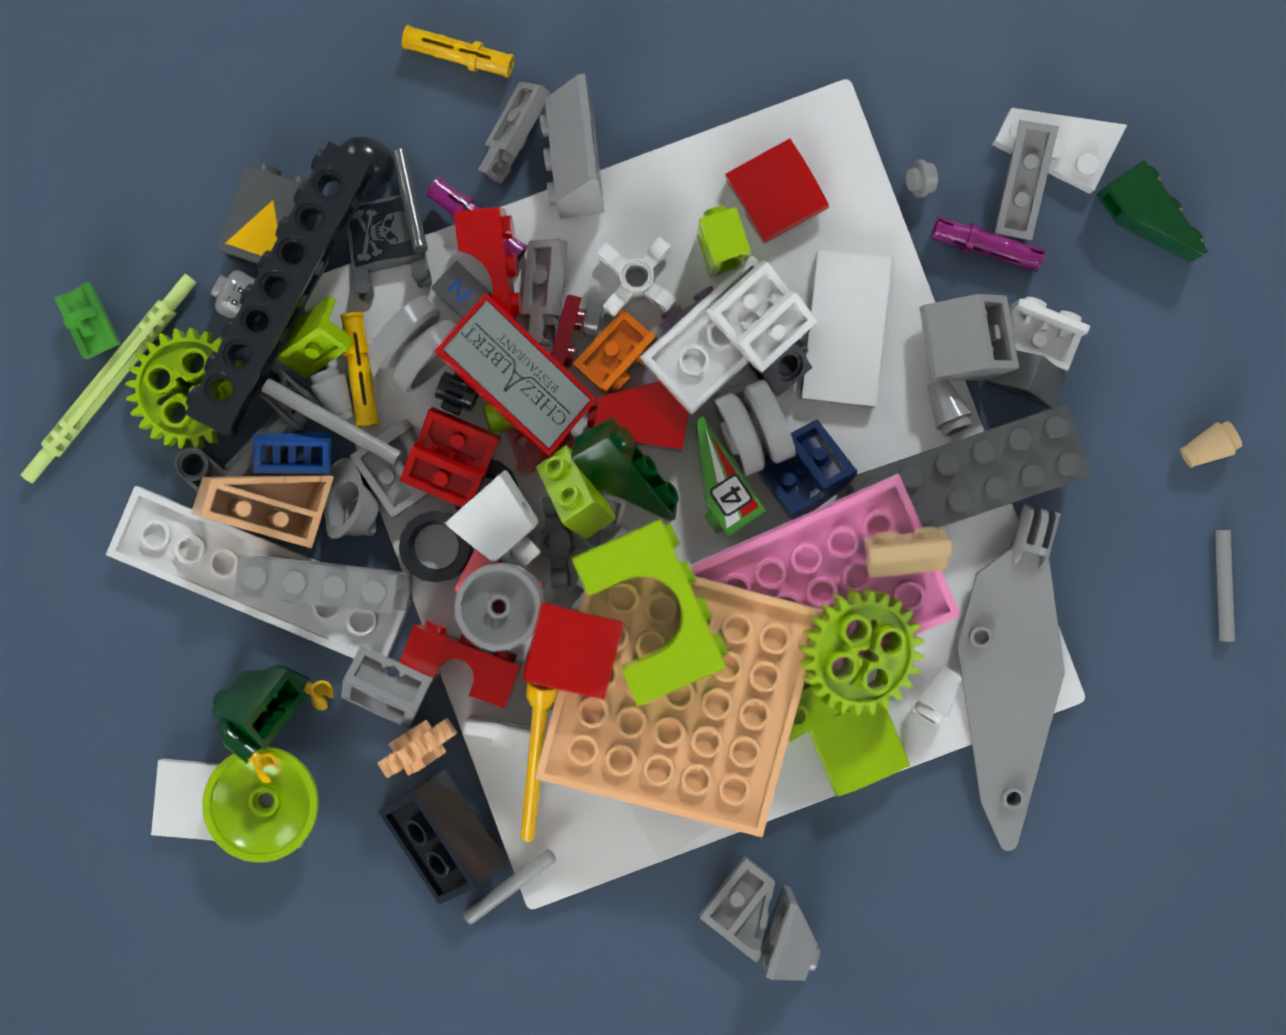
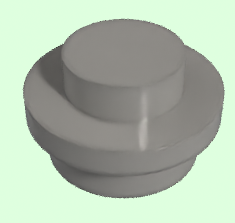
[906,160,938,198]

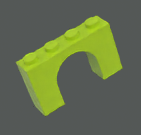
[572,519,729,707]

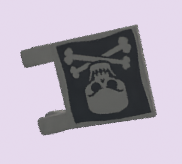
[346,194,432,301]

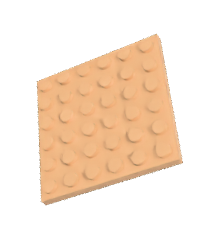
[535,576,823,837]

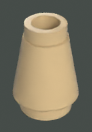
[1180,421,1242,468]

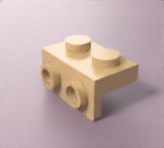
[864,527,952,578]

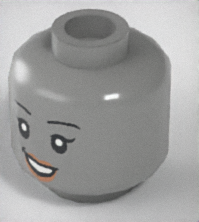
[211,270,263,323]

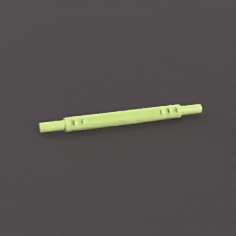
[20,273,197,483]

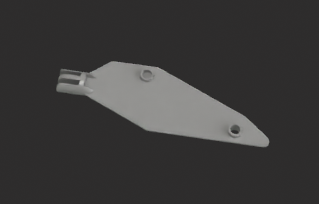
[957,504,1065,851]

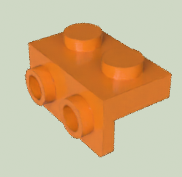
[573,308,657,395]

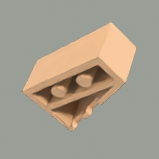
[191,475,334,548]

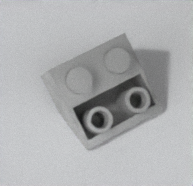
[919,294,1019,381]

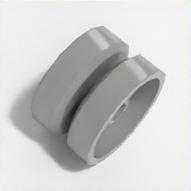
[367,295,455,394]
[713,379,796,477]
[454,562,545,651]

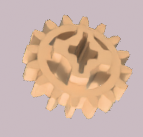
[377,718,457,778]

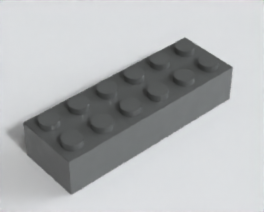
[845,404,1092,528]

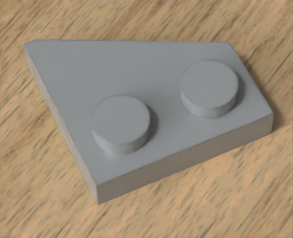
[699,856,775,963]

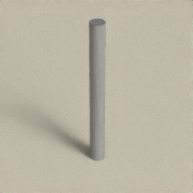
[262,378,402,465]

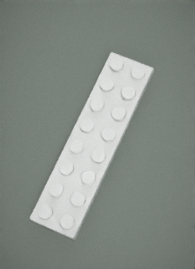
[106,486,413,658]

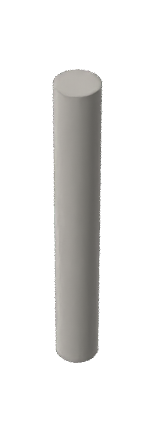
[1215,530,1235,642]
[463,849,556,924]

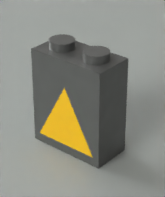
[216,164,319,267]

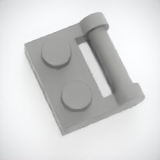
[350,419,430,518]

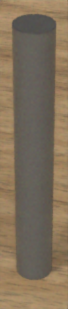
[392,148,428,253]

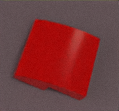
[725,138,829,244]
[399,407,502,508]
[522,602,624,700]

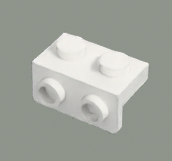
[1009,297,1090,372]

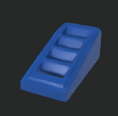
[253,432,331,475]

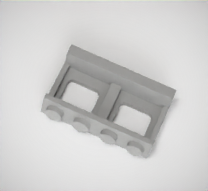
[234,555,412,614]

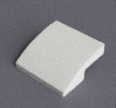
[706,261,818,372]

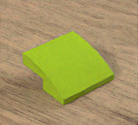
[809,703,910,797]

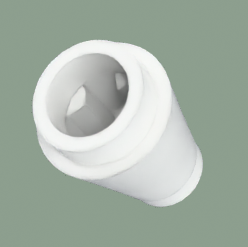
[913,667,962,726]

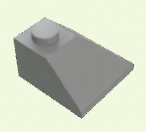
[760,885,820,981]

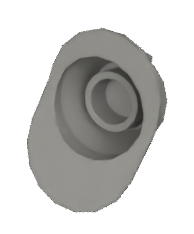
[324,458,379,539]

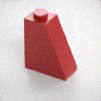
[587,381,689,452]

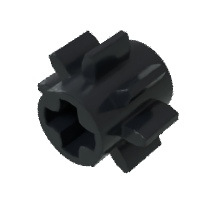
[435,371,479,416]

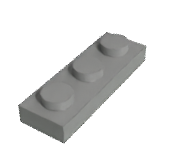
[994,120,1059,240]

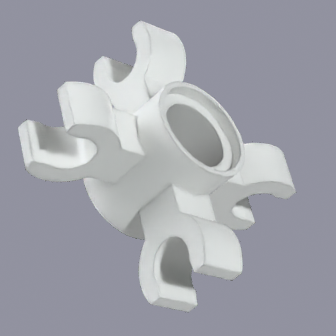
[597,237,677,319]

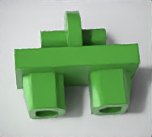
[54,282,121,360]

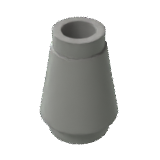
[310,366,355,420]
[927,380,972,437]

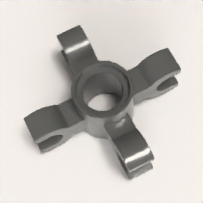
[511,497,604,589]

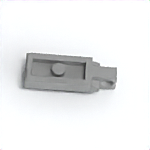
[478,81,551,184]
[522,239,567,346]

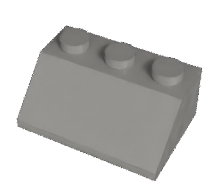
[540,74,605,218]

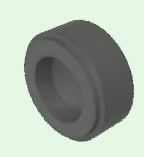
[583,298,604,338]

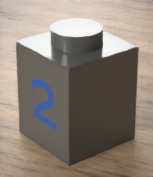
[431,261,492,318]

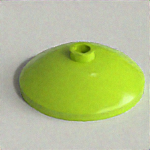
[202,746,319,862]

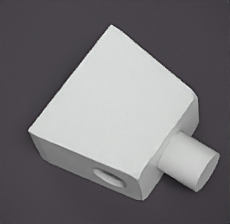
[445,470,541,567]

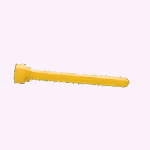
[520,682,558,842]

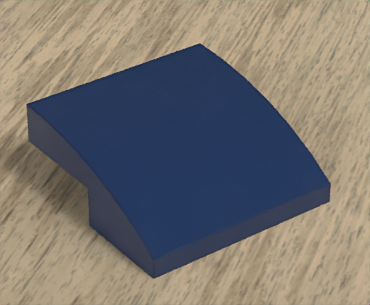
[757,419,858,520]

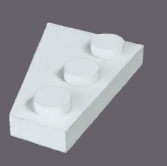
[992,108,1127,194]

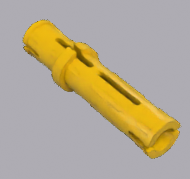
[401,25,515,79]
[340,312,380,427]

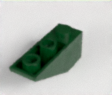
[1096,159,1208,262]
[571,417,679,521]

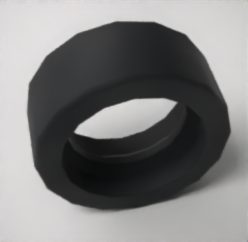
[399,511,473,583]

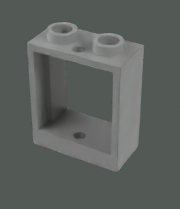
[341,645,432,729]

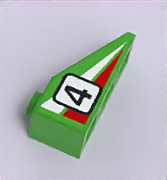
[695,416,766,537]

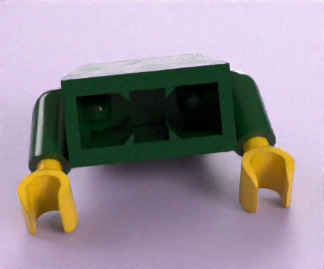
[212,665,334,783]

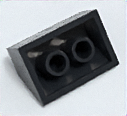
[378,768,507,904]

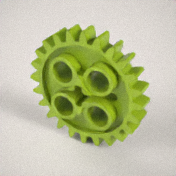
[125,328,245,449]
[798,588,924,716]

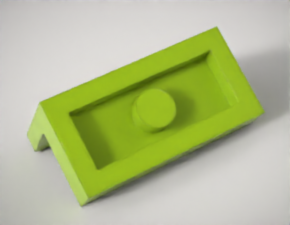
[277,296,353,379]

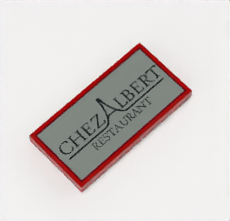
[433,293,597,456]

